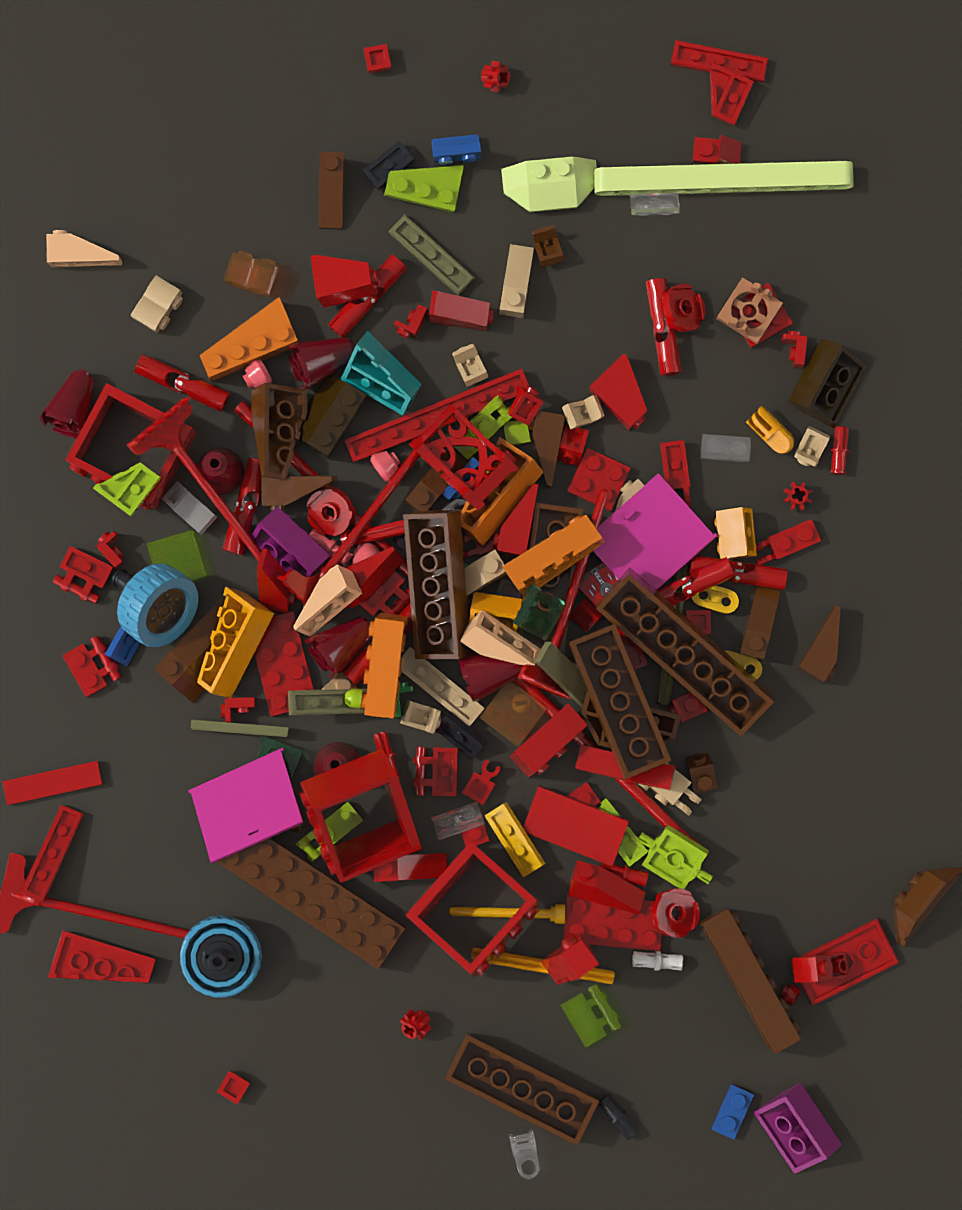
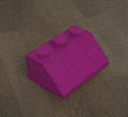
[246,507,330,577]
[753,1083,842,1174]

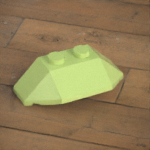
[501,157,597,212]

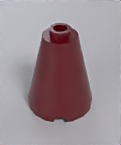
[287,337,355,390]
[39,369,94,439]
[197,447,244,495]
[305,616,373,679]
[459,653,523,702]
[314,742,360,776]

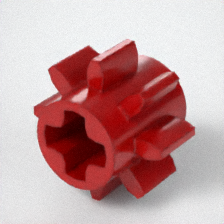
[481,61,510,92]
[783,482,812,511]
[400,1009,432,1040]

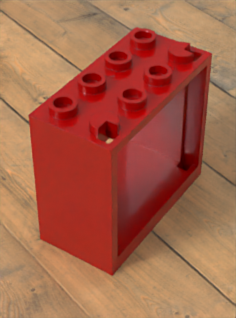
[65,383,197,511]
[299,749,422,883]
[405,842,540,978]

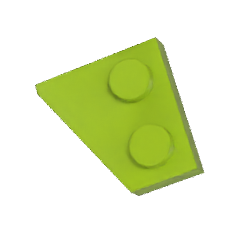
[93,463,161,517]

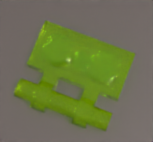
[561,984,621,1048]

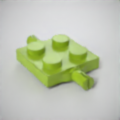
[637,825,713,889]

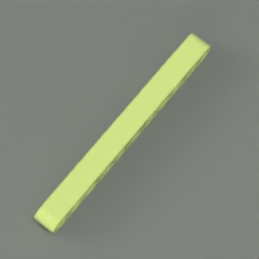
[594,161,854,196]

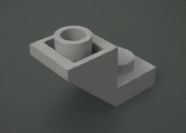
[162,481,217,535]

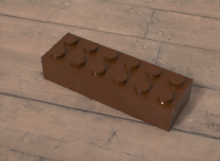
[518,503,584,654]
[403,510,471,659]
[568,624,671,780]
[699,908,801,1054]
[445,1033,599,1146]

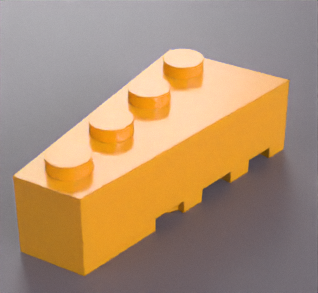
[197,587,274,698]

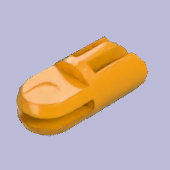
[746,406,794,454]

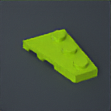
[384,165,464,213]

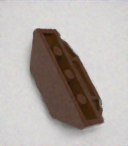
[581,692,681,748]
[893,867,962,946]

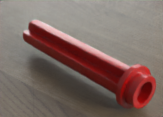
[341,520,405,549]

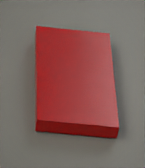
[523,785,630,866]
[790,918,899,1006]

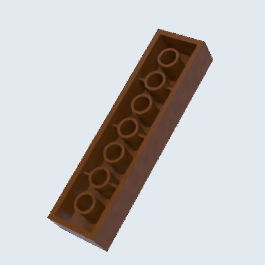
[596,567,774,736]
[217,837,406,969]

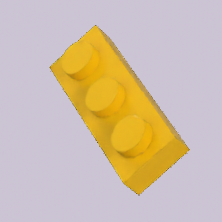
[485,802,545,877]

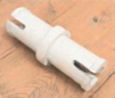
[632,951,683,971]

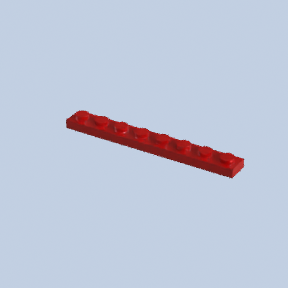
[344,369,529,463]

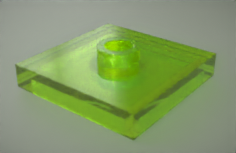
[146,530,207,581]

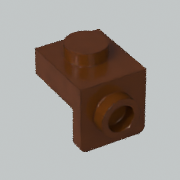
[532,225,564,267]
[685,753,718,794]

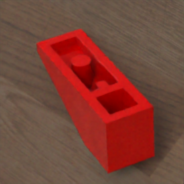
[493,484,538,557]
[345,546,404,609]
[257,548,296,613]
[373,853,447,882]
[569,860,646,915]

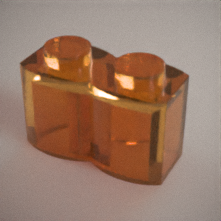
[224,251,279,297]

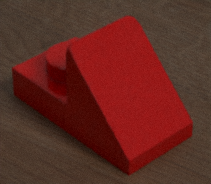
[692,135,742,164]

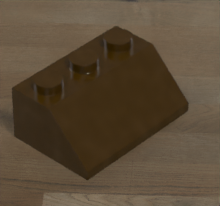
[788,339,867,428]
[298,375,368,460]

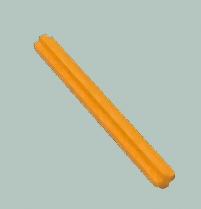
[471,948,615,984]

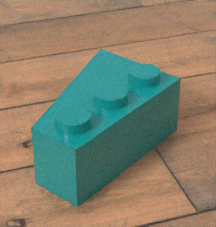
[341,331,422,415]

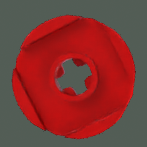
[662,283,705,332]
[307,486,356,536]
[652,888,700,938]

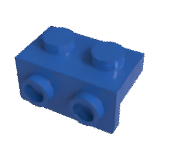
[432,134,481,165]

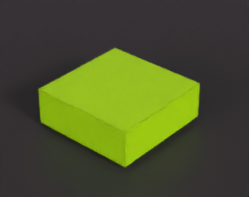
[503,420,531,446]

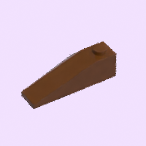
[251,383,307,480]
[154,599,224,703]

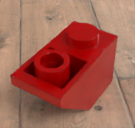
[792,952,848,983]

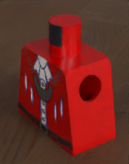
[578,563,618,607]

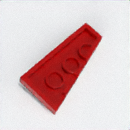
[48,930,156,983]

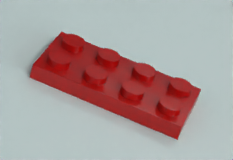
[254,611,314,717]
[563,893,662,951]

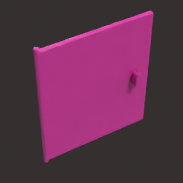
[593,473,717,590]
[188,748,304,863]

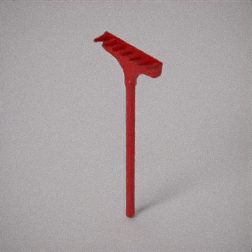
[127,397,262,562]
[275,439,430,624]
[518,489,609,699]
[0,852,190,939]

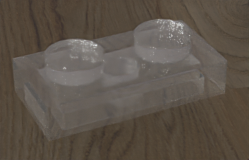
[630,193,679,216]
[701,434,751,462]
[431,802,485,840]

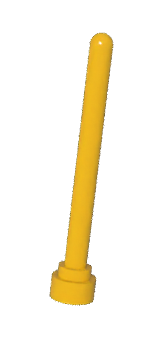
[449,904,565,924]

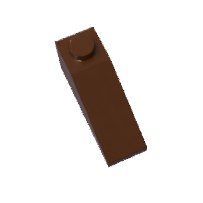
[319,152,345,229]
[528,411,565,489]
[405,450,469,511]
[261,476,338,510]
[738,586,781,661]
[797,605,841,683]

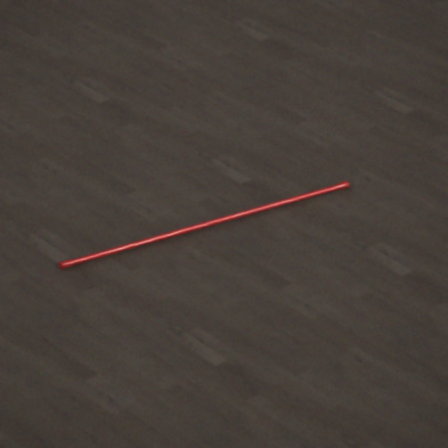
[234,401,709,858]

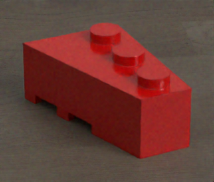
[509,704,587,778]
[540,933,599,985]

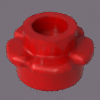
[780,983,801,1006]

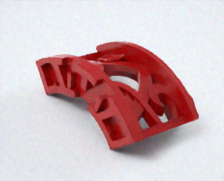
[409,404,519,511]

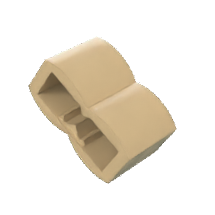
[131,275,183,333]

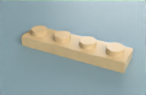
[402,647,485,727]

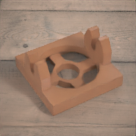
[716,277,783,344]

